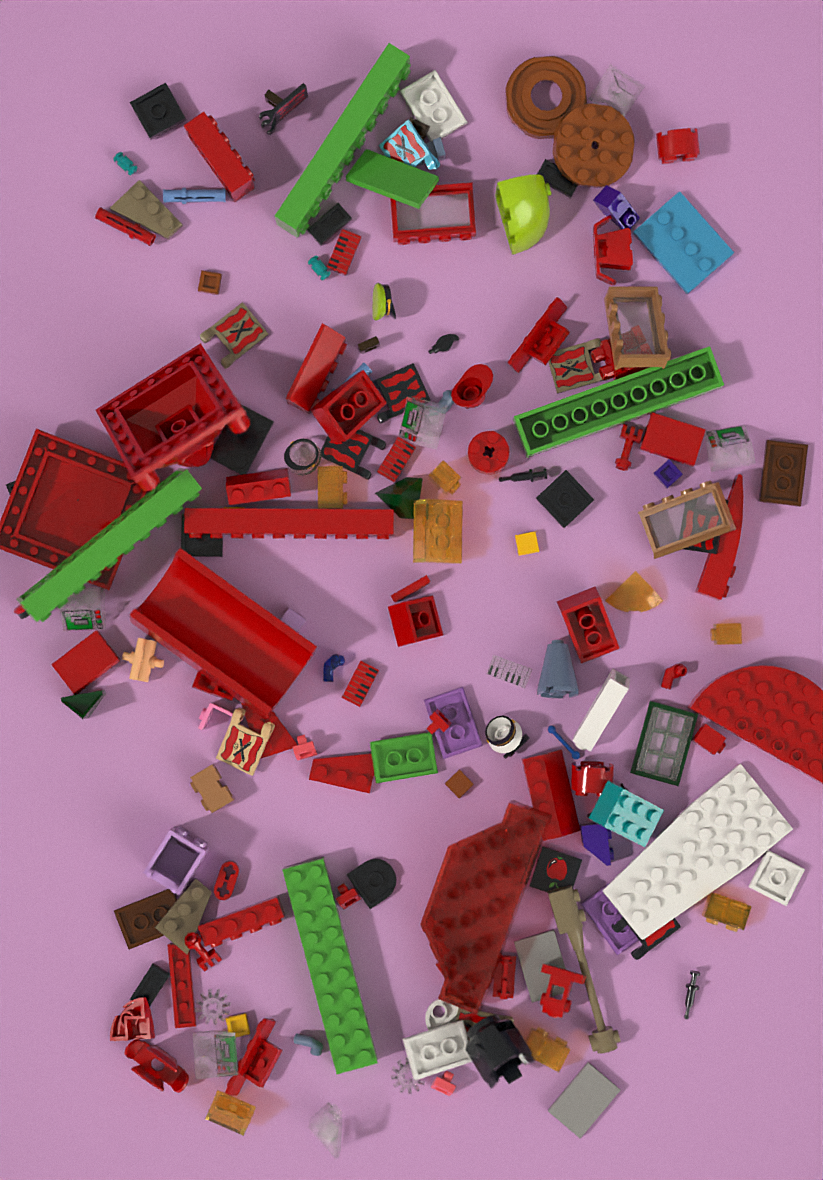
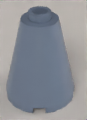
[537,640,579,699]

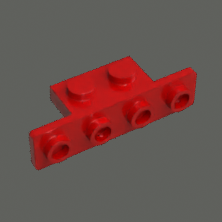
[508,297,570,373]
[225,1018,283,1096]

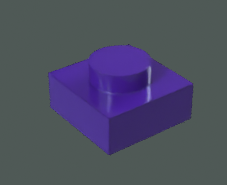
[653,459,683,489]

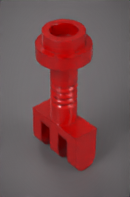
[615,424,644,471]
[184,932,222,972]

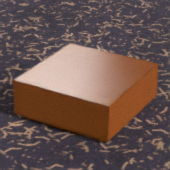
[198,270,222,295]
[444,769,474,798]

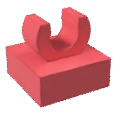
[293,734,317,761]
[431,1070,456,1096]

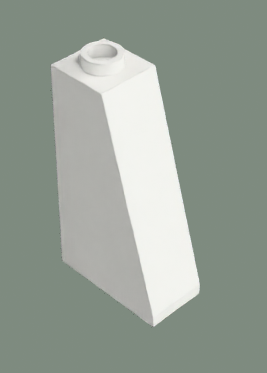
[573,668,630,752]

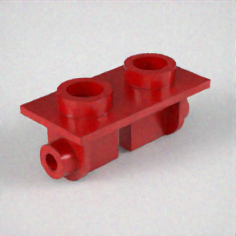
[492,955,516,999]

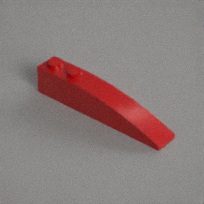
[695,474,744,601]

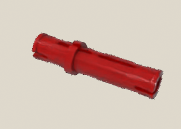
[95,207,156,246]

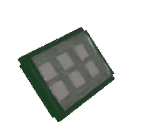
[630,701,698,787]

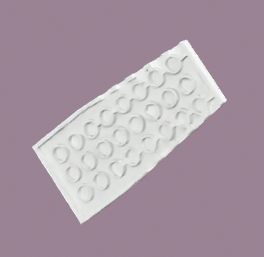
[602,764,793,940]

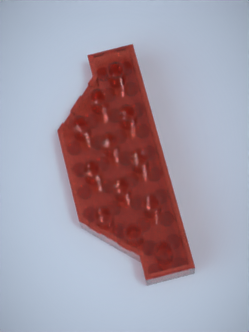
[420,800,552,1015]

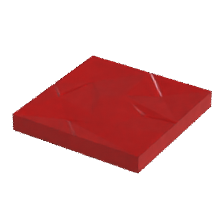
[0,429,148,590]

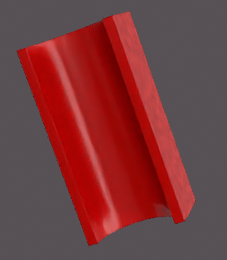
[129,548,317,720]

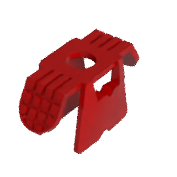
[593,215,633,286]
[124,1039,189,1093]

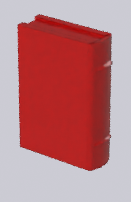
[640,412,706,467]
[51,630,121,695]

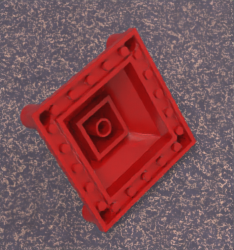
[95,343,250,491]

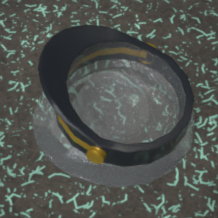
[284,438,321,476]

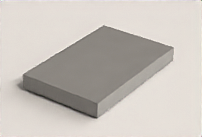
[514,929,572,1003]
[548,1062,620,1138]

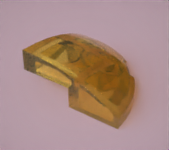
[605,571,664,612]

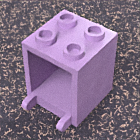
[143,826,210,895]

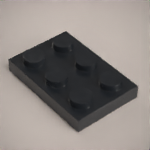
[210,404,274,475]

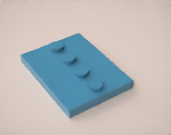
[633,191,734,294]

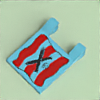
[379,120,440,170]

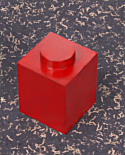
[692,723,726,755]

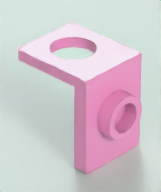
[198,703,233,730]

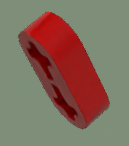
[214,861,239,900]

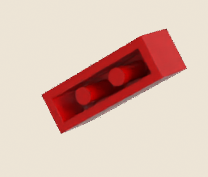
[226,468,291,505]

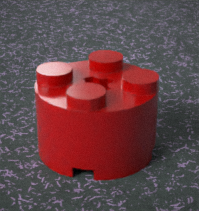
[656,128,700,164]
[468,431,510,475]
[571,761,614,797]

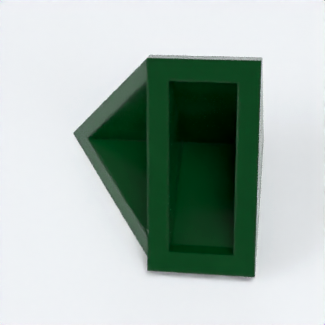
[375,477,423,520]
[61,690,106,719]

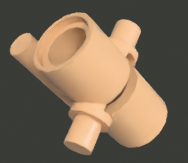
[122,638,164,682]

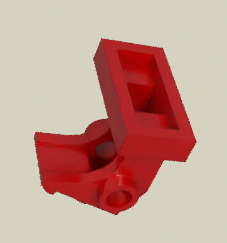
[540,964,586,1018]

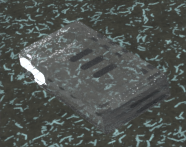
[486,654,532,688]

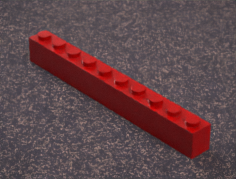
[184,508,394,540]

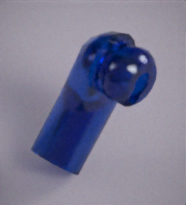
[323,654,345,682]

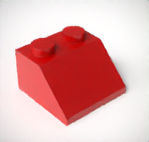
[388,595,443,647]

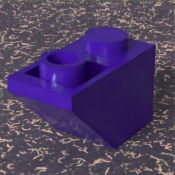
[593,185,640,229]
[580,823,614,866]

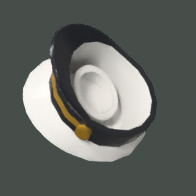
[485,715,522,753]

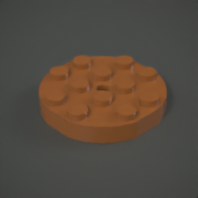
[553,103,635,188]

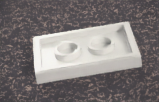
[400,70,467,142]
[402,1019,472,1080]

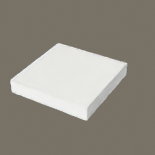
[748,850,805,906]

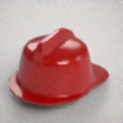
[451,364,493,409]

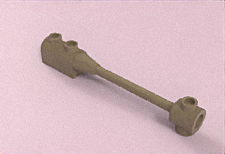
[547,885,621,1054]

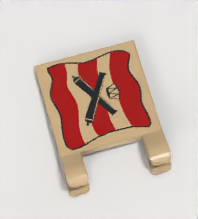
[216,708,275,776]

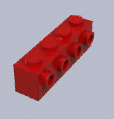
[198,895,286,948]

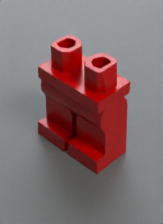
[591,325,653,380]

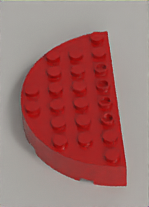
[687,666,823,784]

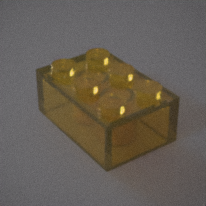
[413,499,463,564]

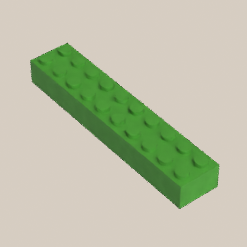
[275,43,411,238]
[513,346,724,458]
[16,468,202,622]
[282,857,378,1074]

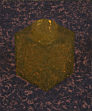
[710,623,742,645]

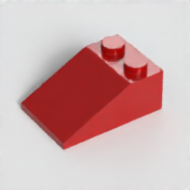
[310,370,387,443]
[557,587,620,664]

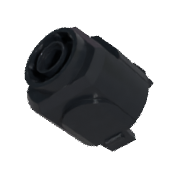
[465,1014,535,1088]

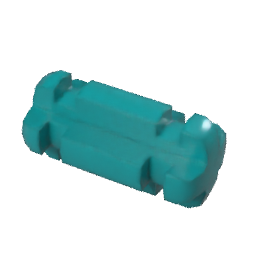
[113,152,138,176]
[308,255,331,281]

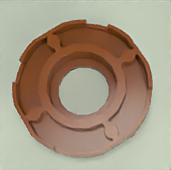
[505,56,587,139]

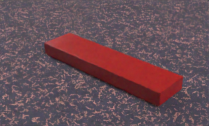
[167,943,197,1028]

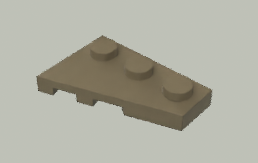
[110,180,183,239]
[154,878,212,954]

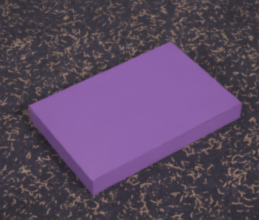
[424,687,483,759]
[581,880,638,955]

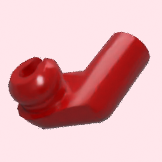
[661,664,687,690]

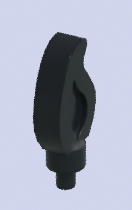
[428,334,459,354]
[503,734,529,759]

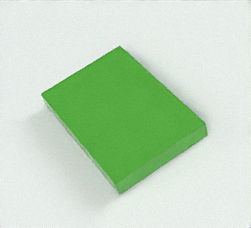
[369,732,438,783]

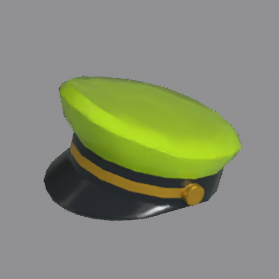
[372,283,396,321]

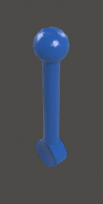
[548,725,580,759]

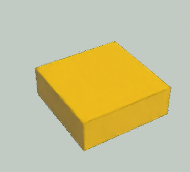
[515,532,539,556]
[225,1013,251,1038]

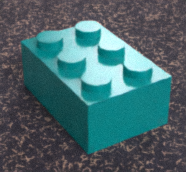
[589,781,664,847]

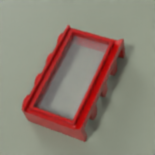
[390,182,476,245]

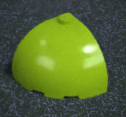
[495,174,551,255]

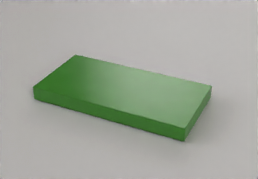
[346,149,439,209]

